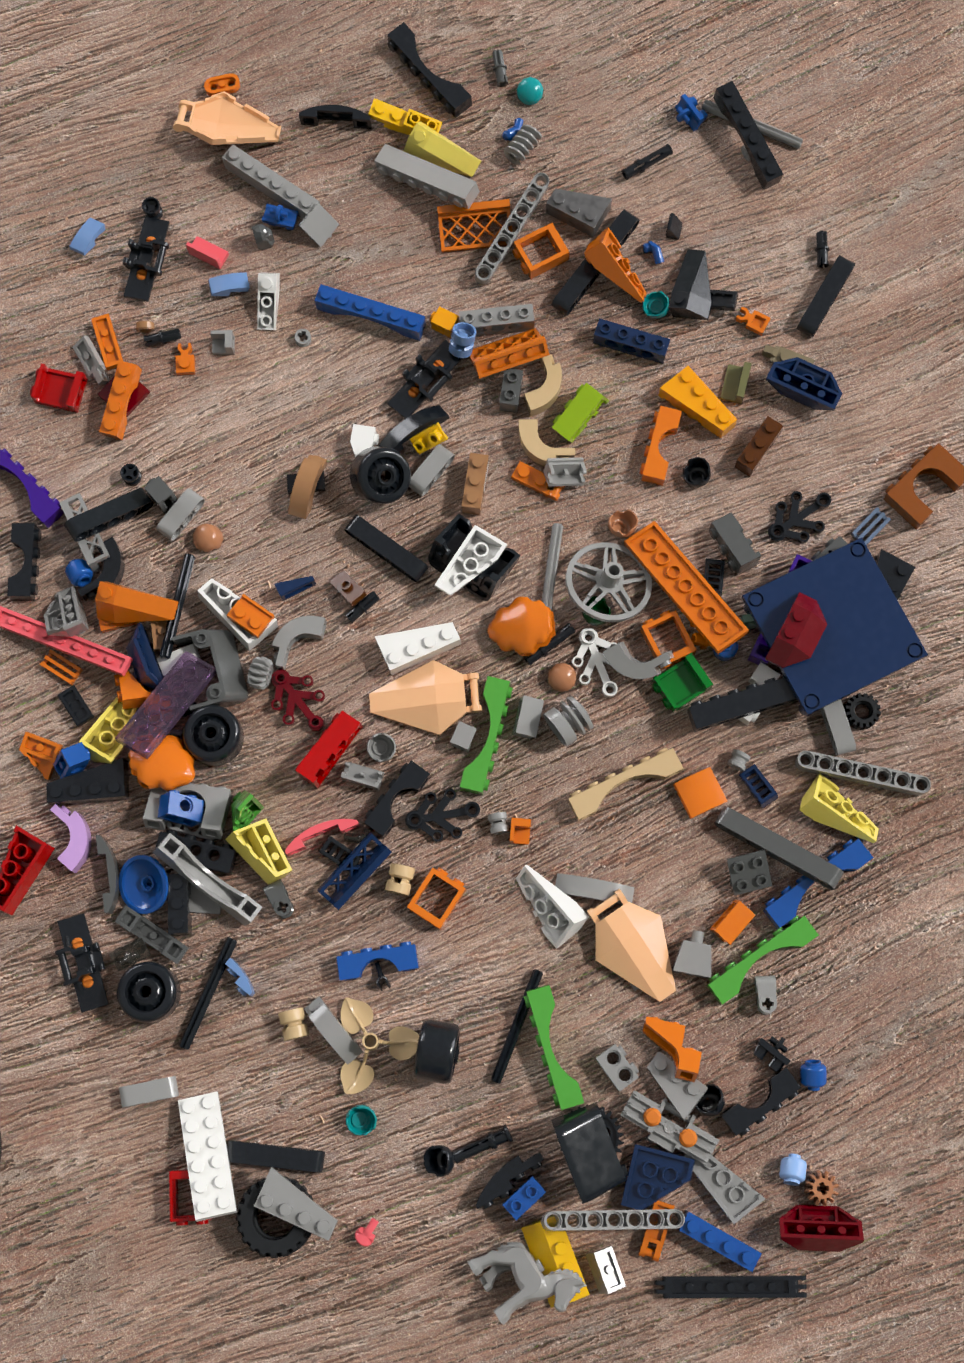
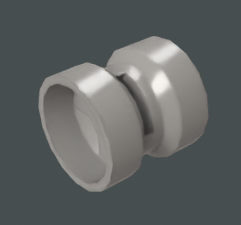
[488,812,510,835]

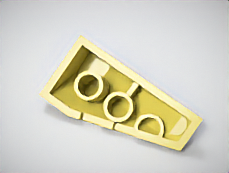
[79,697,138,764]

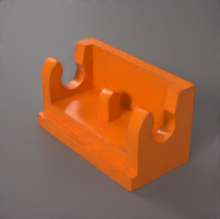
[709,900,755,945]

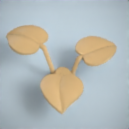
[340,998,419,1094]

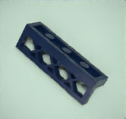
[317,832,392,910]

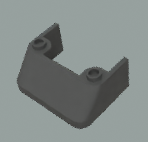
[172,629,249,713]

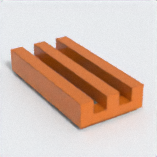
[40,649,83,685]

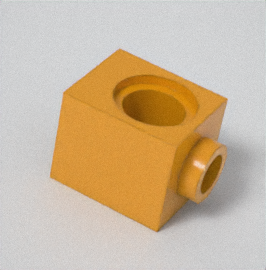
[430,306,459,338]

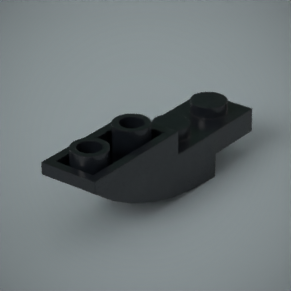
[476,1152,544,1210]

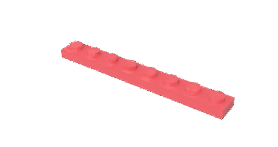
[0,606,133,676]

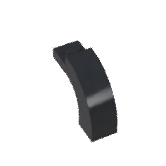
[78,537,125,601]

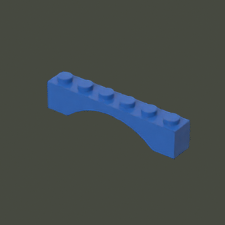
[314,284,426,341]
[763,839,873,930]

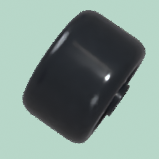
[350,446,411,504]
[183,705,244,766]
[117,962,181,1023]
[414,1019,460,1084]

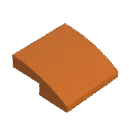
[673,767,728,819]

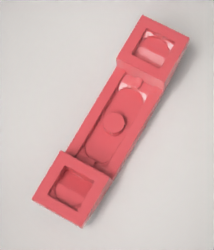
[285,819,360,857]

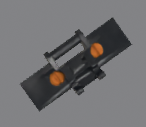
[123,217,170,302]
[387,340,463,419]
[55,913,109,1013]

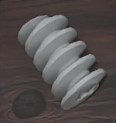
[504,124,542,165]

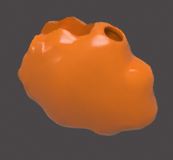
[487,597,556,656]
[128,733,195,792]

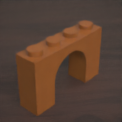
[883,443,964,530]

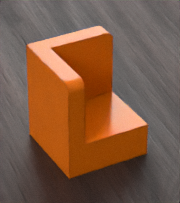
[510,818,531,845]

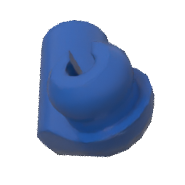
[502,118,523,141]
[642,241,664,264]

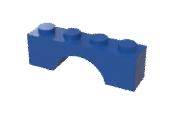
[336,941,419,981]
[677,1210,762,1272]

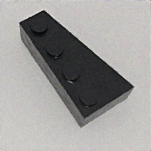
[875,549,915,600]
[46,758,130,806]

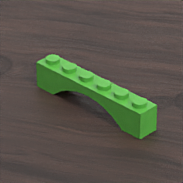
[460,676,513,795]
[707,915,819,1005]
[524,984,584,1110]

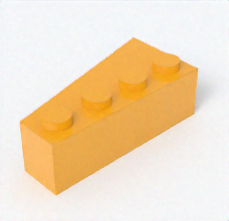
[658,366,737,438]

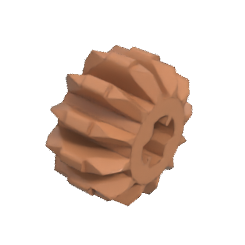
[804,1170,839,1206]

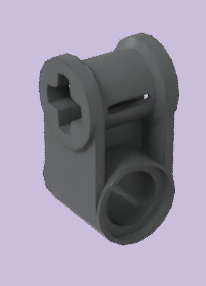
[263,879,294,919]

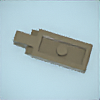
[762,345,815,364]

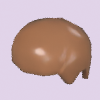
[607,509,638,538]
[192,523,223,552]
[548,662,576,692]

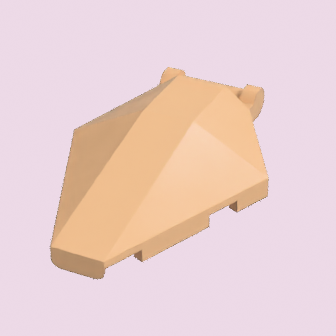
[173,91,281,145]
[369,660,482,736]
[587,889,676,1002]

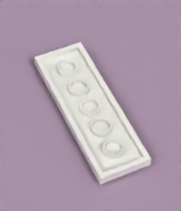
[178,1092,237,1222]

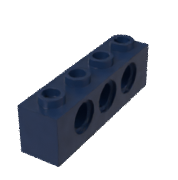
[593,318,670,364]

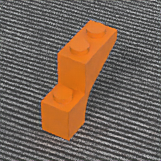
[114,670,172,723]
[643,1016,702,1083]

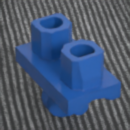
[675,94,708,132]
[262,204,299,230]

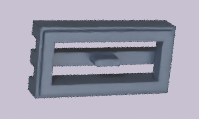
[851,507,891,545]

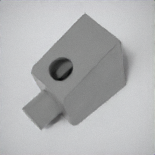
[672,930,711,979]

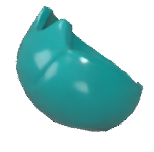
[517,77,543,105]
[642,291,670,319]
[346,1104,377,1136]

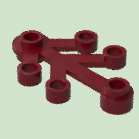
[271,669,325,732]

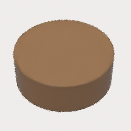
[136,321,155,333]

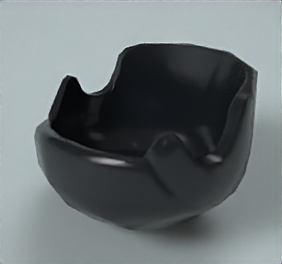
[683,457,711,488]
[695,1083,725,1117]
[424,1145,454,1177]

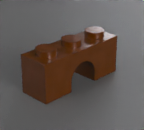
[734,416,783,477]

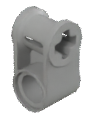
[754,975,777,1015]

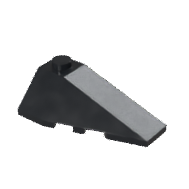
[669,249,712,320]

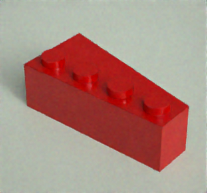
[0,825,55,915]

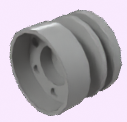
[543,695,594,747]

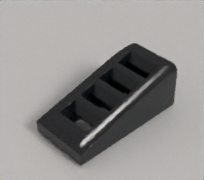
[704,558,725,597]
[318,835,362,872]

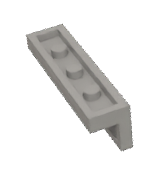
[60,493,110,571]

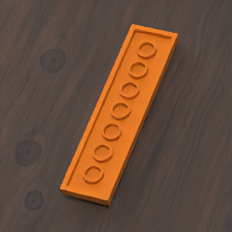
[624,520,749,654]

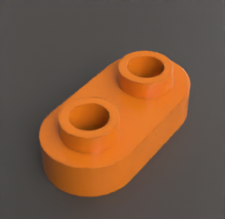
[204,73,240,96]

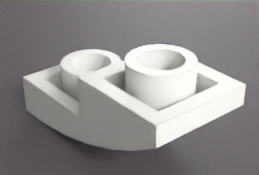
[157,644,202,676]

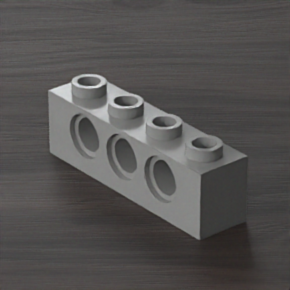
[459,304,534,336]

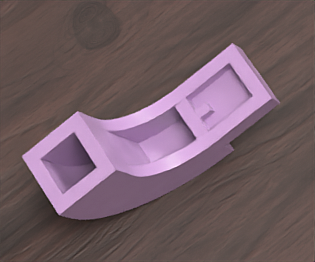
[50,804,92,873]

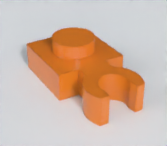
[735,307,771,336]
[175,343,195,376]

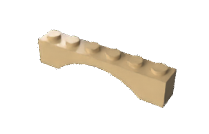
[568,748,684,822]

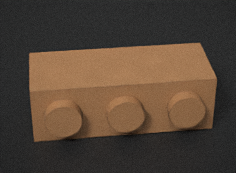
[462,453,489,515]

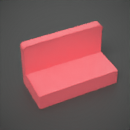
[186,236,229,269]

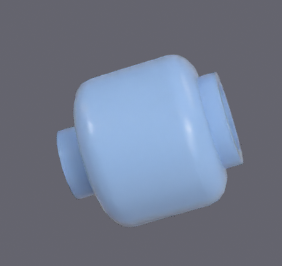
[779,1153,807,1186]

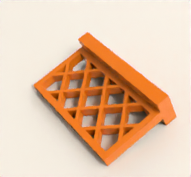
[437,199,514,252]
[469,328,549,379]

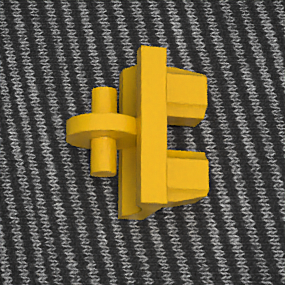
[410,422,448,455]

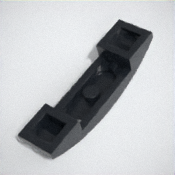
[299,105,372,129]
[379,405,450,452]

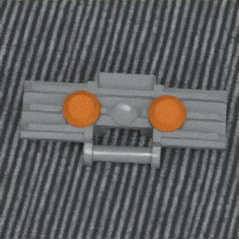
[620,1090,719,1165]

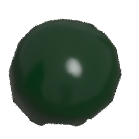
[582,596,611,626]

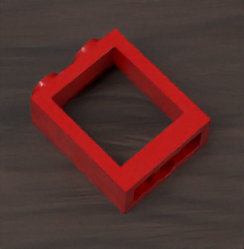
[169,1170,214,1226]

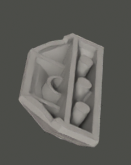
[44,586,89,637]

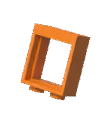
[512,223,570,279]
[640,610,697,670]
[407,867,466,930]

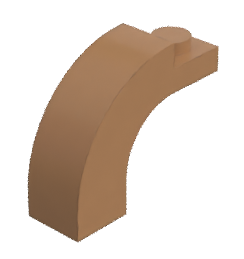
[288,455,327,519]

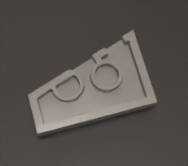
[647,1052,708,1121]

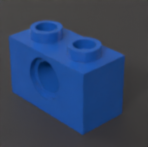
[53,742,90,779]
[158,790,204,827]
[502,1175,546,1220]

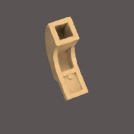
[524,354,562,417]
[519,419,575,467]

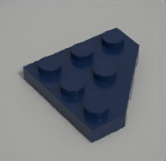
[621,1144,695,1210]

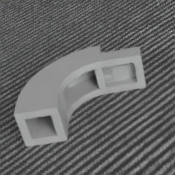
[272,616,327,670]
[603,642,674,679]
[304,996,363,1064]

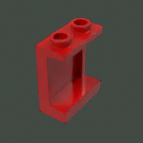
[30,363,88,413]

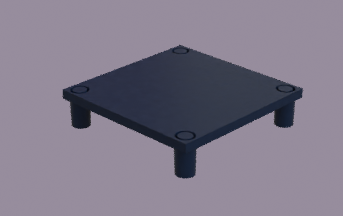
[742,538,928,716]

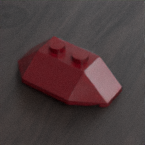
[765,592,827,668]
[779,1205,864,1252]

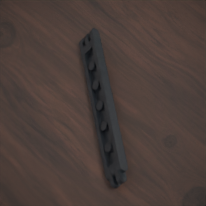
[654,1275,807,1298]

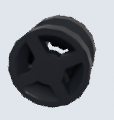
[120,464,142,486]

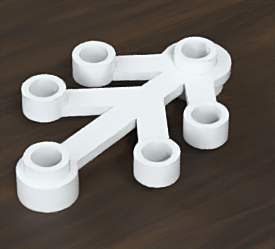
[572,628,618,698]

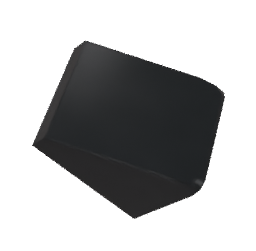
[666,213,682,240]

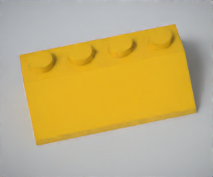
[521,1216,590,1308]

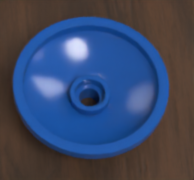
[119,855,168,914]

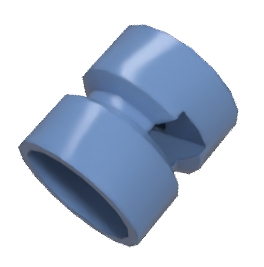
[449,322,476,358]

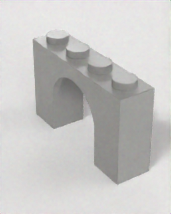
[143,783,232,839]

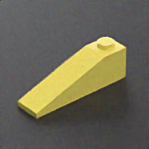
[403,122,482,177]
[799,773,879,843]

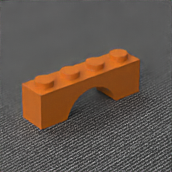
[99,360,142,440]
[639,406,682,486]

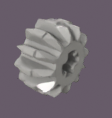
[247,656,274,690]

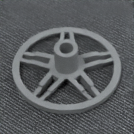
[565,542,652,622]

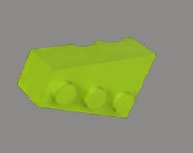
[552,383,609,443]

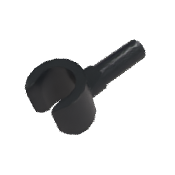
[375,962,391,991]

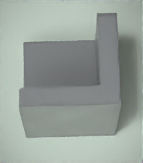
[210,330,235,355]
[450,721,476,753]

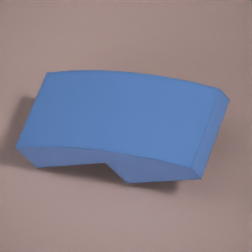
[69,218,106,256]
[208,272,250,296]
[225,958,255,996]

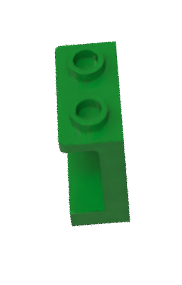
[651,653,713,713]

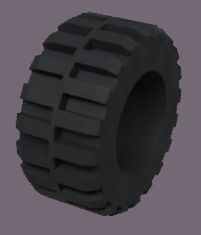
[236,1176,313,1258]

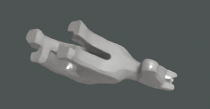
[467,1242,587,1325]

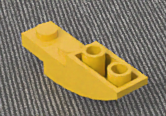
[368,98,442,135]

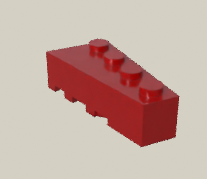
[295,710,363,789]

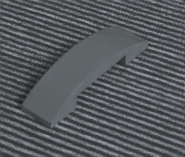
[96,835,120,915]
[114,905,189,964]

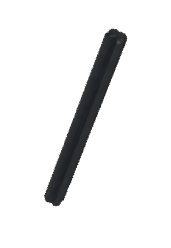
[159,554,195,660]
[178,937,237,1050]
[491,969,543,1084]

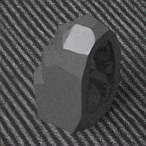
[252,224,275,250]

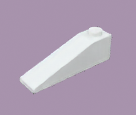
[434,525,507,596]
[516,865,589,948]

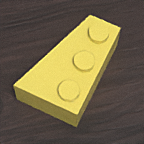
[225,819,292,884]

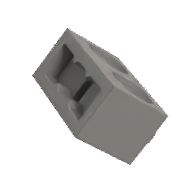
[595,1044,639,1092]

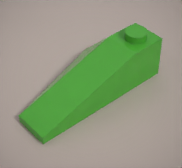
[231,790,264,831]

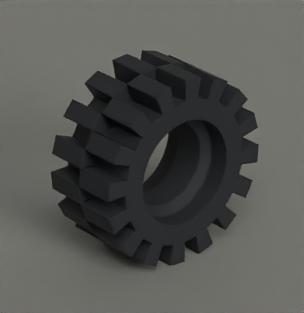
[844,693,881,730]

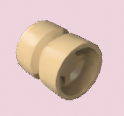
[385,863,415,896]
[278,1007,309,1041]

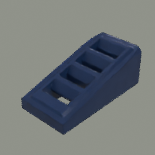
[274,576,316,601]
[739,764,778,809]

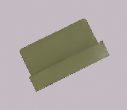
[720,362,752,404]

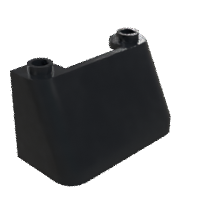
[428,514,520,601]
[551,1102,629,1204]

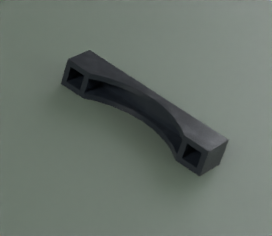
[387,22,472,118]
[713,81,783,190]

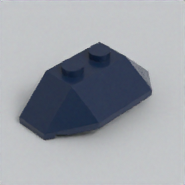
[766,357,842,411]
[126,623,171,696]

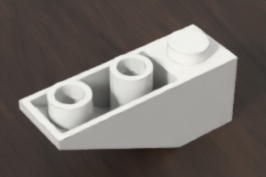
[257,272,280,330]
[350,424,379,457]

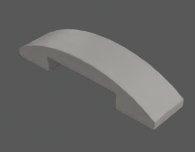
[555,873,635,906]

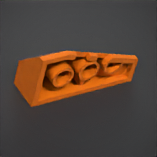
[584,227,647,303]
[95,581,179,623]

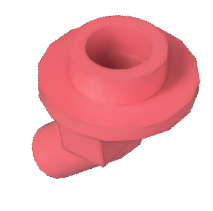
[355,1217,379,1247]

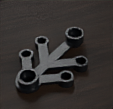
[768,491,832,544]
[405,789,480,842]

